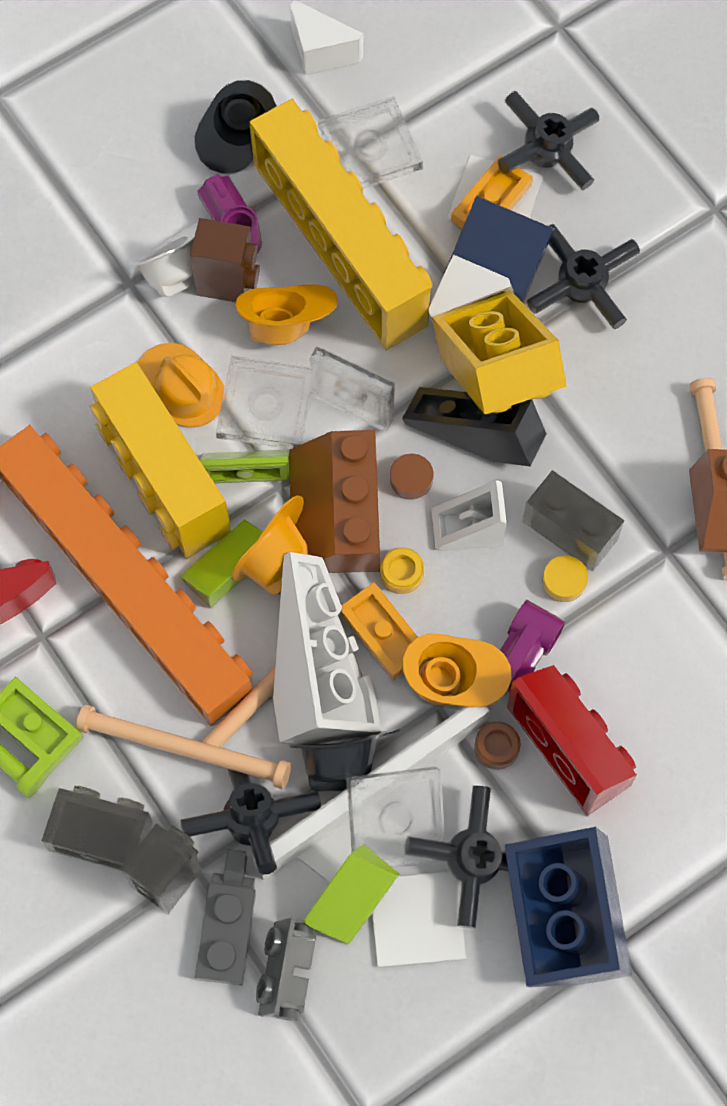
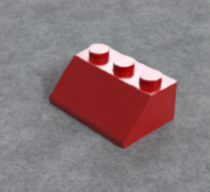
[507,665,637,817]

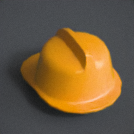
[235,284,338,345]
[138,342,226,428]
[231,495,308,595]
[402,633,512,708]

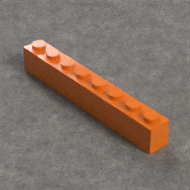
[0,424,253,726]

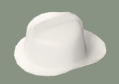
[128,223,198,297]

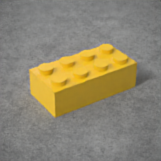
[89,362,231,559]

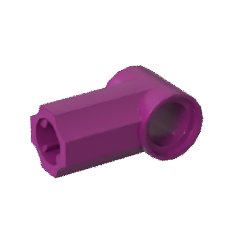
[197,174,262,253]
[500,599,566,692]

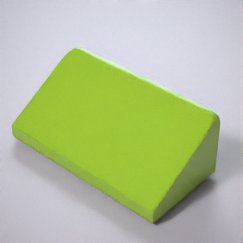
[200,450,290,483]
[180,519,263,608]
[303,844,400,944]

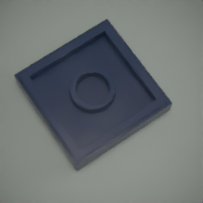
[444,196,555,303]

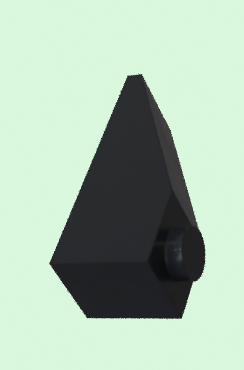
[402,387,547,467]

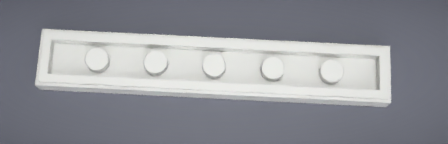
[252,707,490,880]

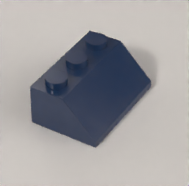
[504,826,632,987]

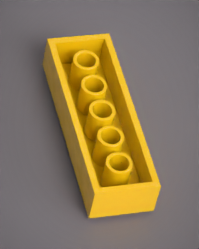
[250,98,433,351]

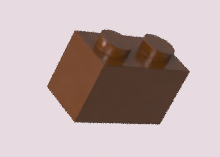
[190,218,260,302]

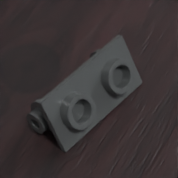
[256,917,317,1021]

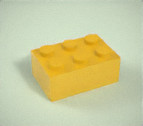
[432,291,567,414]

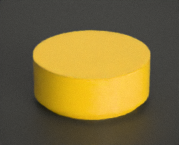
[380,547,424,594]
[543,555,588,602]

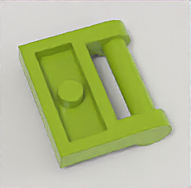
[0,676,84,798]

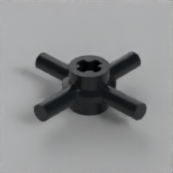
[498,91,599,191]
[527,224,640,330]
[180,769,321,875]
[404,785,509,929]

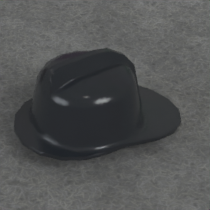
[194,80,277,174]
[290,729,400,791]

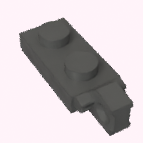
[195,849,256,986]

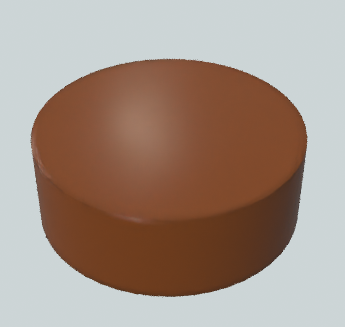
[390,453,434,499]
[474,721,521,770]

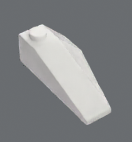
[273,552,382,744]

